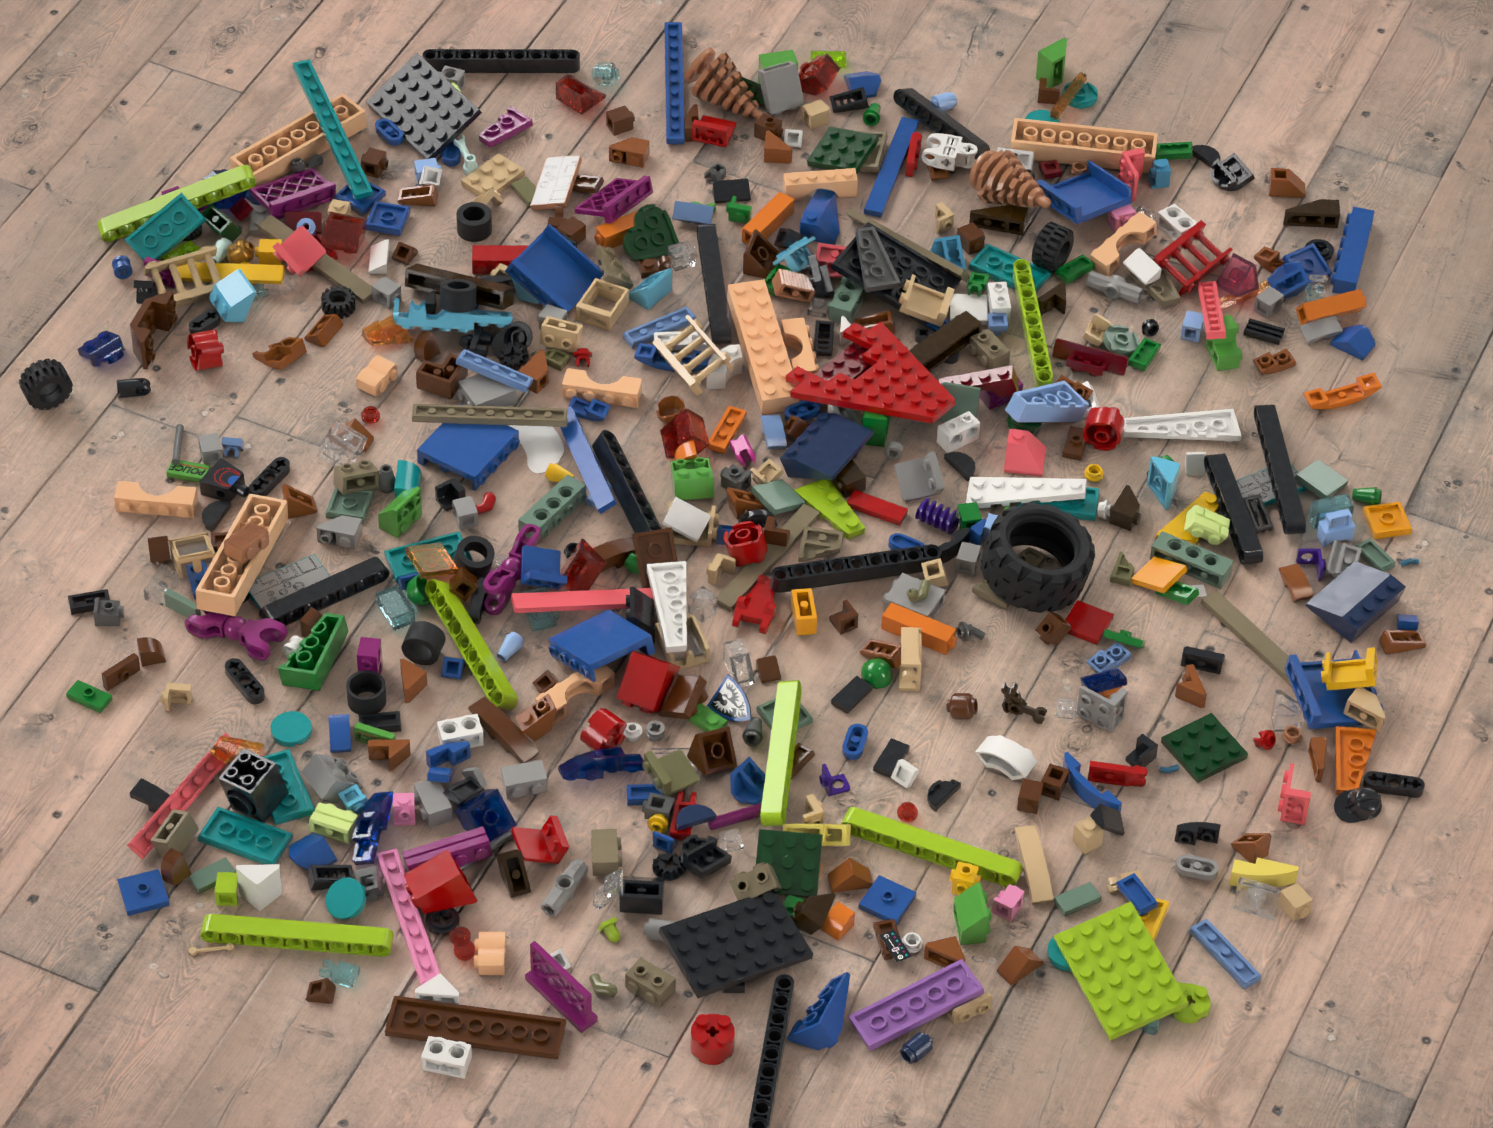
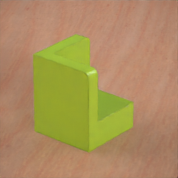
[215,872,238,906]

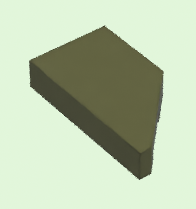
[511,177,536,207]
[531,348,571,371]
[1110,552,1135,587]

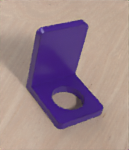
[1296,548,1326,581]
[819,764,850,796]

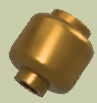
[226,239,255,264]

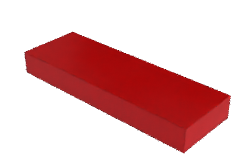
[847,490,908,526]

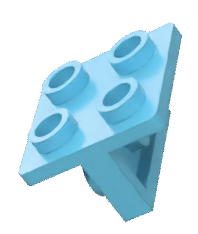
[773,236,815,273]

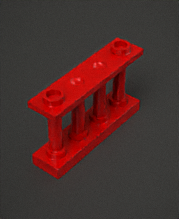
[1153,220,1233,296]

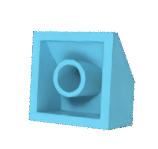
[209,269,257,322]

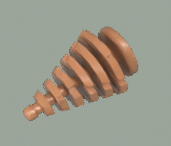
[683,47,763,121]
[970,149,1051,208]

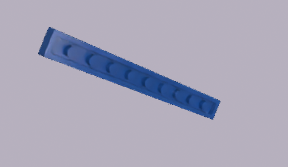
[664,22,684,144]

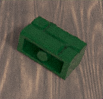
[202,204,242,243]

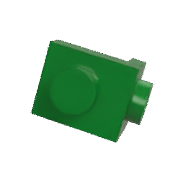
[726,196,752,224]

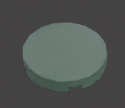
[1103,325,1140,357]

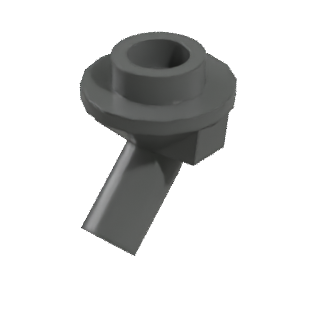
[956,621,986,641]

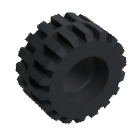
[1032,221,1074,273]
[19,358,73,410]

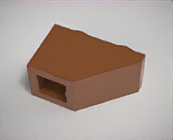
[609,137,650,168]
[1269,168,1306,198]
[518,350,548,394]
[515,694,557,742]

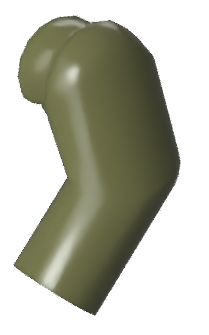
[907,580,931,602]
[589,973,618,997]

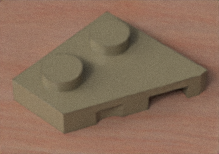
[798,526,844,562]

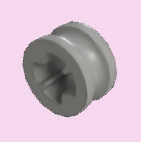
[885,441,903,460]
[646,721,665,741]

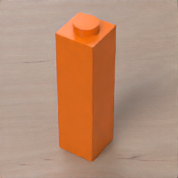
[742,192,795,244]
[594,211,638,248]
[1296,289,1367,326]
[881,602,957,655]

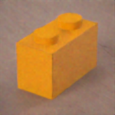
[791,588,817,636]

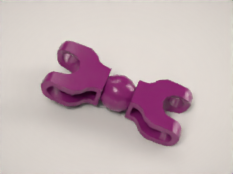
[483,524,541,615]
[184,610,288,661]

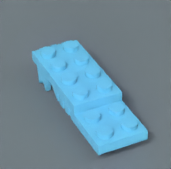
[393,298,513,333]

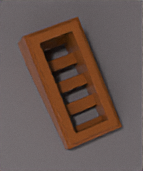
[397,184,438,206]
[855,311,896,333]
[1379,630,1427,654]
[860,639,901,669]
[1308,737,1327,782]

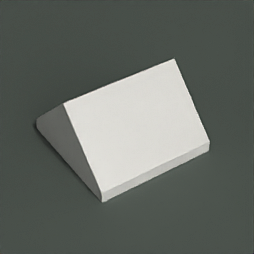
[662,496,711,543]
[236,864,282,911]

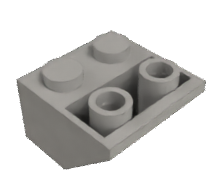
[301,753,363,802]

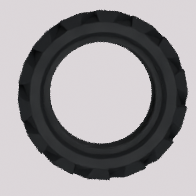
[980,503,1095,613]

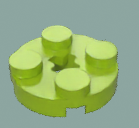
[1172,982,1211,1023]

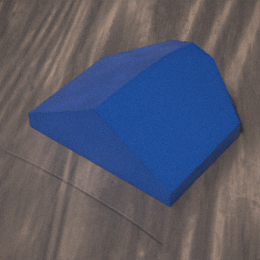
[844,71,881,100]
[1267,261,1311,299]
[1330,324,1376,360]
[730,756,766,805]
[289,832,337,870]

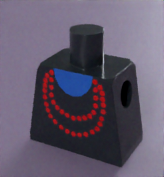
[199,458,250,501]

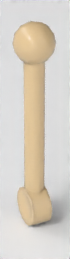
[188,943,234,956]

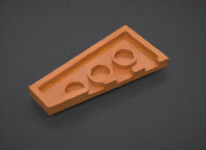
[1335,726,1377,795]

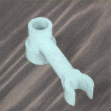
[453,134,478,176]

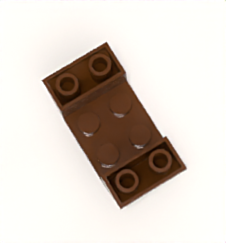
[130,291,178,370]

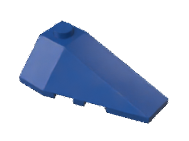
[800,189,840,245]
[787,972,850,1051]

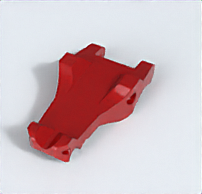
[732,575,776,634]

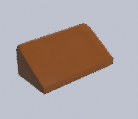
[304,314,343,347]

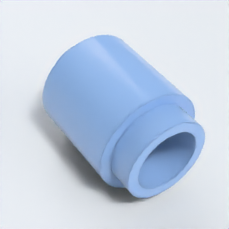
[931,92,957,111]
[297,218,317,236]

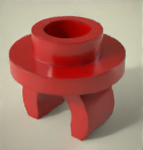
[573,348,592,367]
[1253,730,1276,750]

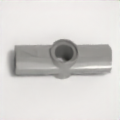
[1086,271,1144,304]
[541,859,588,917]

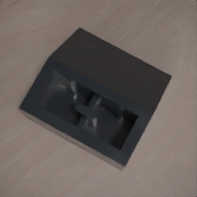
[626,587,655,643]
[619,876,665,915]

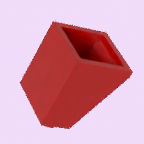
[616,651,680,714]
[404,849,478,914]

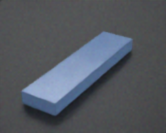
[623,306,697,349]
[456,349,534,393]
[1189,918,1262,990]

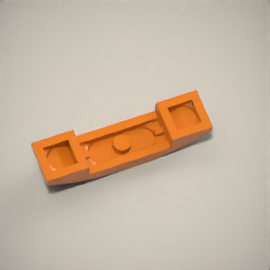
[1303,373,1382,409]

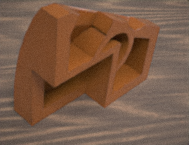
[252,337,307,370]

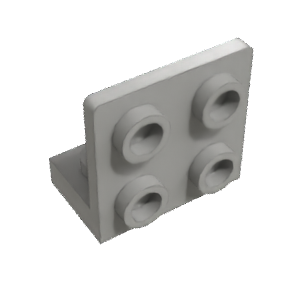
[894,451,945,501]
[1077,686,1128,733]

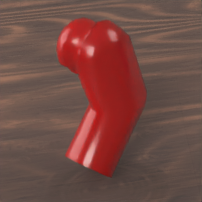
[475,492,496,515]

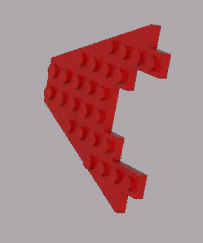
[786,322,956,424]

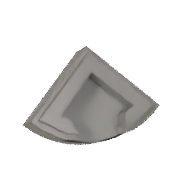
[461,767,487,787]

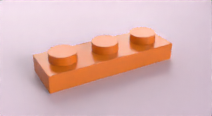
[707,405,747,454]

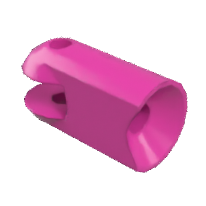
[729,434,756,467]

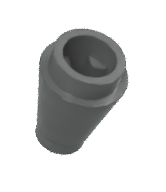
[379,464,395,493]
[742,717,763,746]

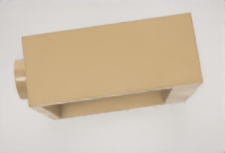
[576,278,629,331]

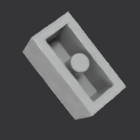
[501,760,547,799]
[414,780,453,828]

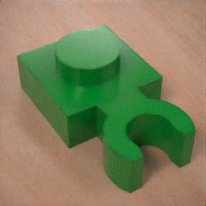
[967,272,990,297]

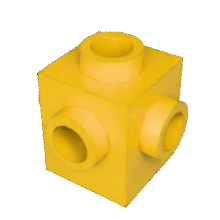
[949,861,981,895]

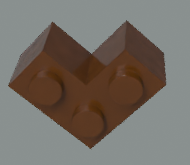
[416,353,468,399]

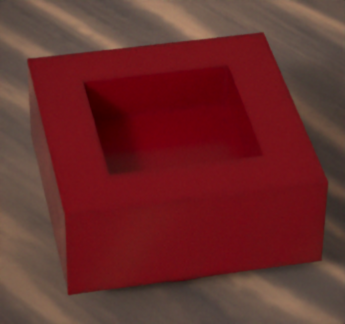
[1039,160,1062,180]
[229,197,254,222]

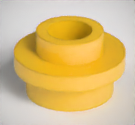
[1084,464,1104,482]
[647,814,668,833]

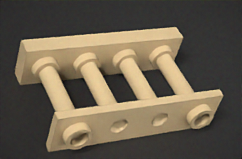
[143,246,222,308]
[652,315,733,396]

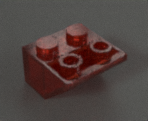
[798,53,840,96]
[555,74,606,115]
[321,212,367,254]
[660,408,709,459]
[560,539,607,591]

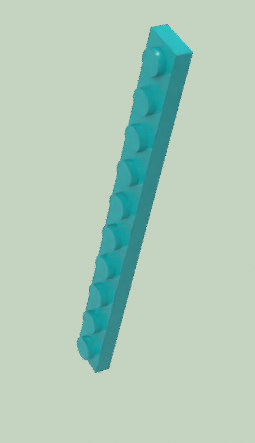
[292,59,373,200]

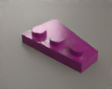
[479,106,533,148]

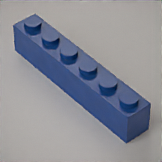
[1330,207,1375,294]

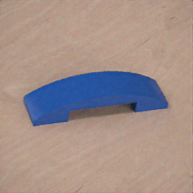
[634,343,712,372]
[1063,751,1122,813]

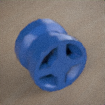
[112,255,133,279]

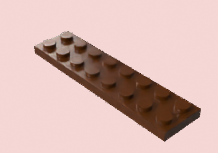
[385,996,566,1060]

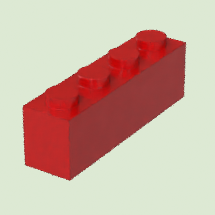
[472,245,529,274]

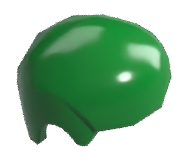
[406,574,431,606]
[861,658,892,689]

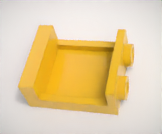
[1321,647,1378,691]

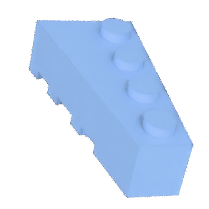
[1005,381,1089,422]

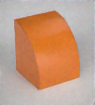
[674,440,697,460]
[822,901,855,941]

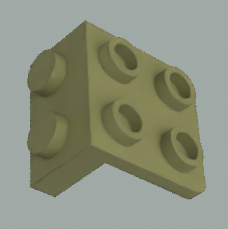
[642,750,699,796]

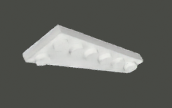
[1123,409,1242,442]
[966,477,1087,509]
[647,561,687,653]

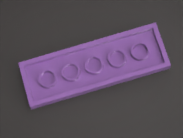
[848,959,984,1051]

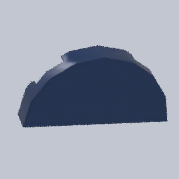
[676,804,717,831]

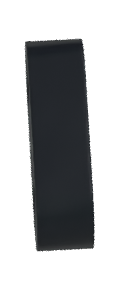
[189,309,220,334]

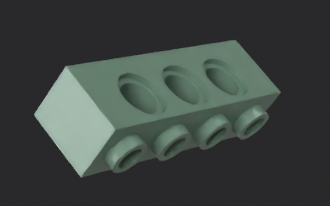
[827,276,868,324]
[518,474,587,542]
[1150,531,1233,589]

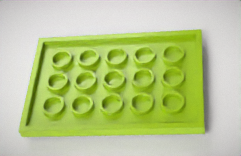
[1053,901,1189,1041]

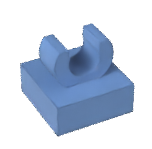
[987,313,1008,336]
[221,437,244,458]

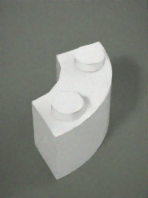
[706,344,742,390]
[975,735,1038,781]

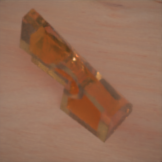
[361,314,414,346]
[210,735,264,764]

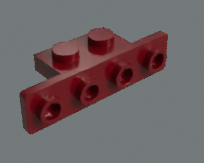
[1052,338,1128,377]

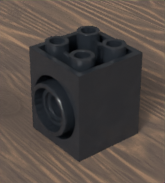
[218,748,289,823]

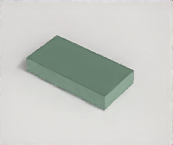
[1355,538,1396,572]
[164,588,201,618]
[188,857,236,894]
[1053,882,1102,917]

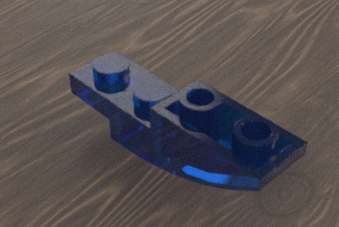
[558,747,644,781]
[352,791,394,865]

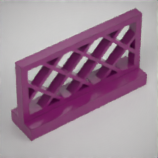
[250,168,336,219]
[574,175,653,223]
[525,941,598,1033]

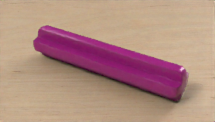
[708,803,762,830]

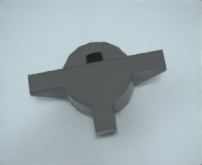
[704,164,726,181]

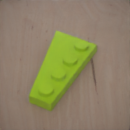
[794,479,865,540]

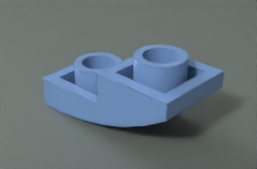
[672,201,714,225]
[760,415,787,449]
[1087,641,1132,675]

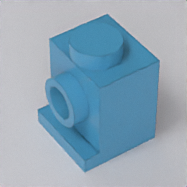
[1147,159,1171,189]

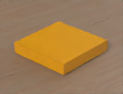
[1362,501,1412,539]
[1131,556,1187,593]

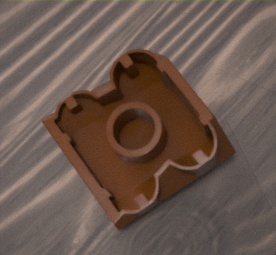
[658,673,708,720]

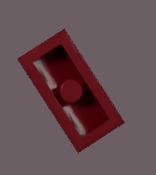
[284,212,322,234]

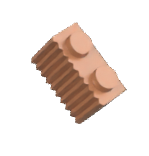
[772,269,815,303]
[224,521,269,564]

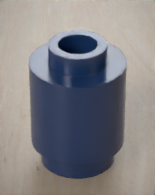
[900,1032,933,1064]

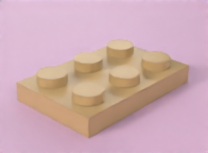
[461,153,525,196]

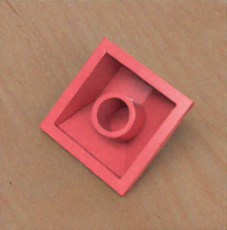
[1004,429,1046,477]

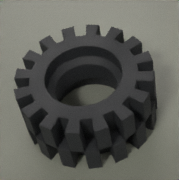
[321,285,356,319]

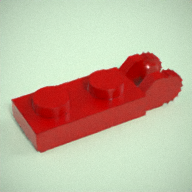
[905,132,922,177]
[1087,760,1148,787]
[670,791,697,840]

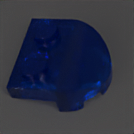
[77,331,125,367]
[1080,668,1128,693]

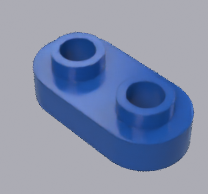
[375,118,404,146]
[784,400,821,422]
[842,724,868,760]

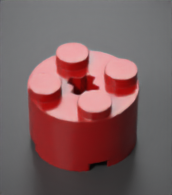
[187,329,224,371]
[1083,407,1125,451]
[723,521,768,567]
[580,708,627,758]
[690,1014,735,1065]

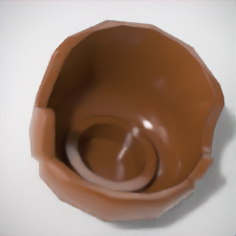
[656,395,686,424]

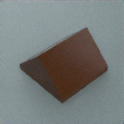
[743,229,780,279]
[687,726,738,775]

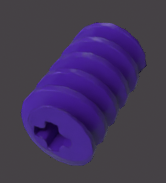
[915,497,959,535]

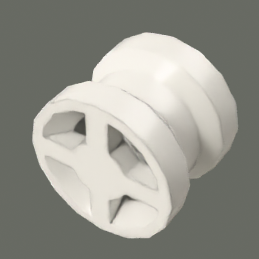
[282,635,302,658]

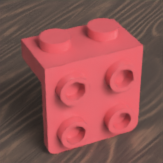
[273,226,326,277]

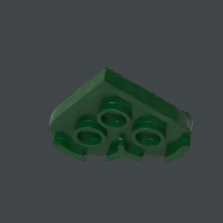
[623,204,682,262]

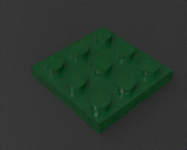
[807,126,879,174]
[1161,713,1248,783]
[756,829,823,898]

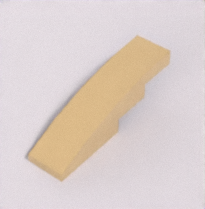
[1014,825,1054,904]

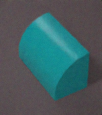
[394,460,422,498]

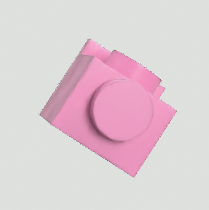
[1107,204,1137,233]
[393,793,415,826]
[992,884,1024,922]

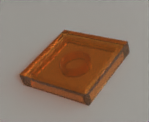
[405,542,459,578]

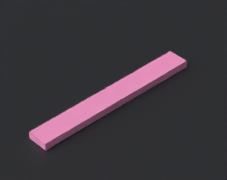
[376,848,440,986]

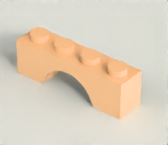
[783,168,858,201]
[1090,211,1157,277]
[781,318,819,374]
[562,368,642,408]
[114,481,198,518]
[535,665,615,725]

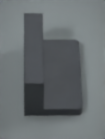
[1181,646,1225,674]

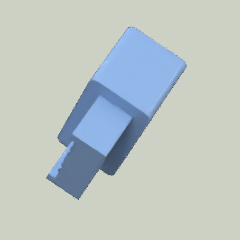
[1316,509,1355,547]

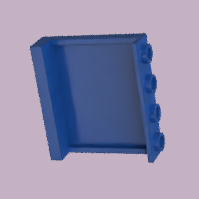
[1035,161,1132,225]
[505,224,605,314]
[417,403,520,491]
[548,610,655,682]
[1284,650,1383,729]

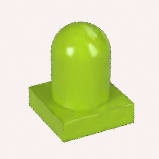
[598,916,620,942]

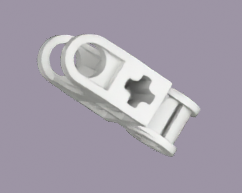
[921,133,978,171]

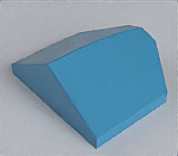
[930,235,966,271]

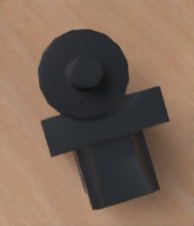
[459,325,493,358]

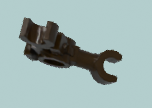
[1001,682,1047,724]

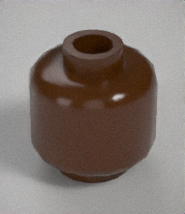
[946,693,978,720]

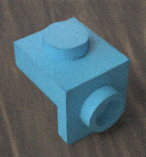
[338,784,369,814]

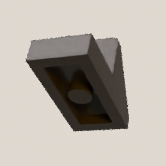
[1037,282,1066,316]

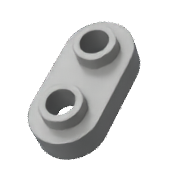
[1176,855,1218,881]

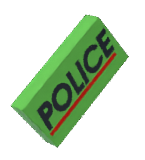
[167,460,210,483]
[354,722,396,744]

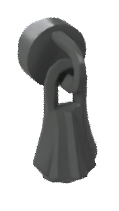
[291,153,323,173]

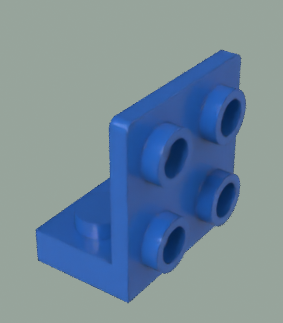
[521,545,567,590]

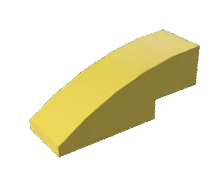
[783,824,851,846]
[1229,858,1299,888]

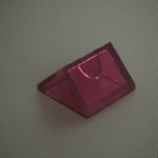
[1216,253,1259,297]

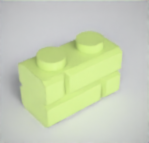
[1184,505,1230,545]
[309,802,359,844]

